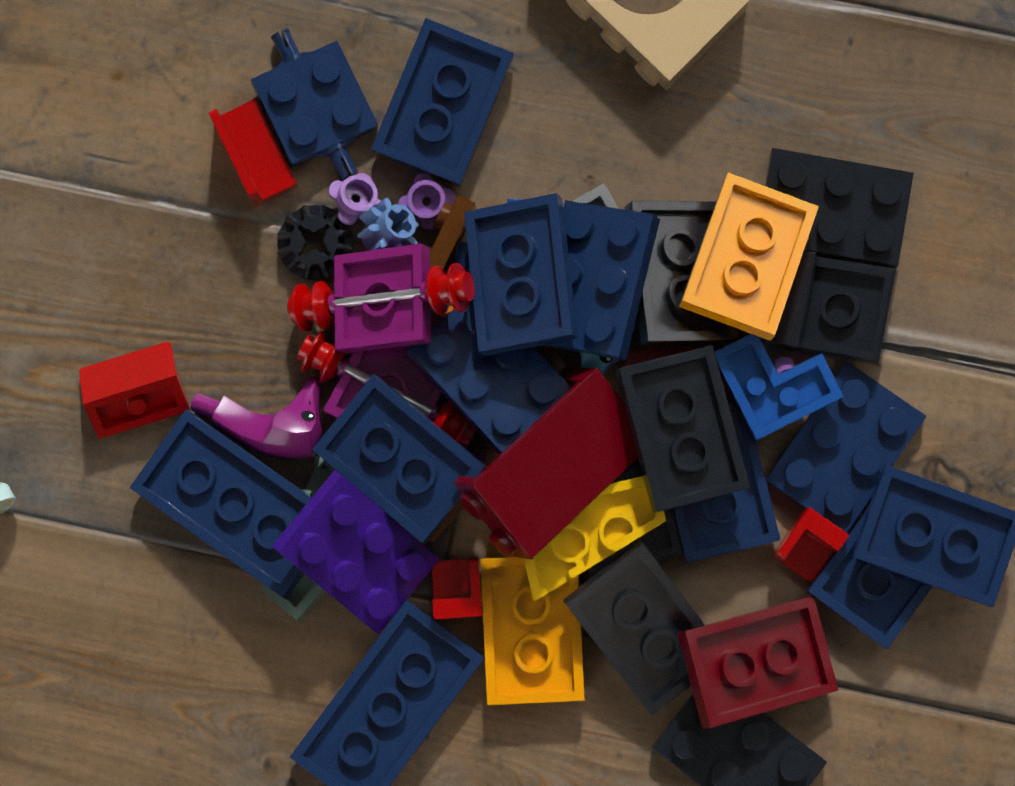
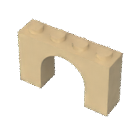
[566,0,750,91]

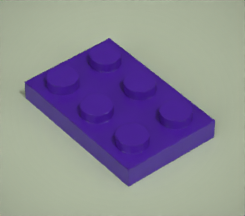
[271,470,440,634]

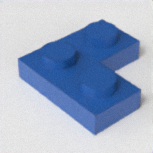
[714,334,844,441]

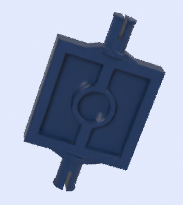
[251,28,378,181]

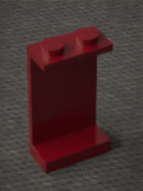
[453,368,638,560]

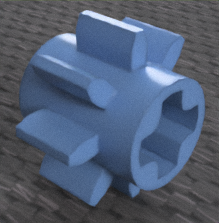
[357,198,419,251]

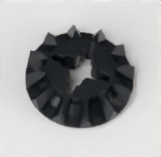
[277,205,354,281]

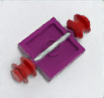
[287,244,475,353]
[296,329,476,448]

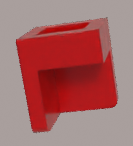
[771,507,849,582]
[432,557,483,619]

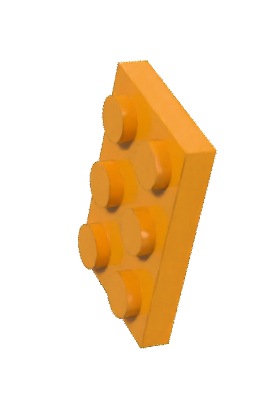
[679,172,819,341]
[480,557,585,705]

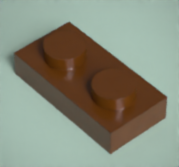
[425,195,476,273]

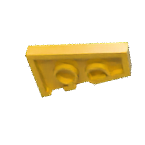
[524,476,666,602]

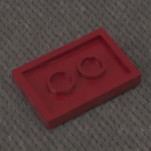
[677,596,839,729]

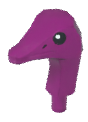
[190,376,323,460]

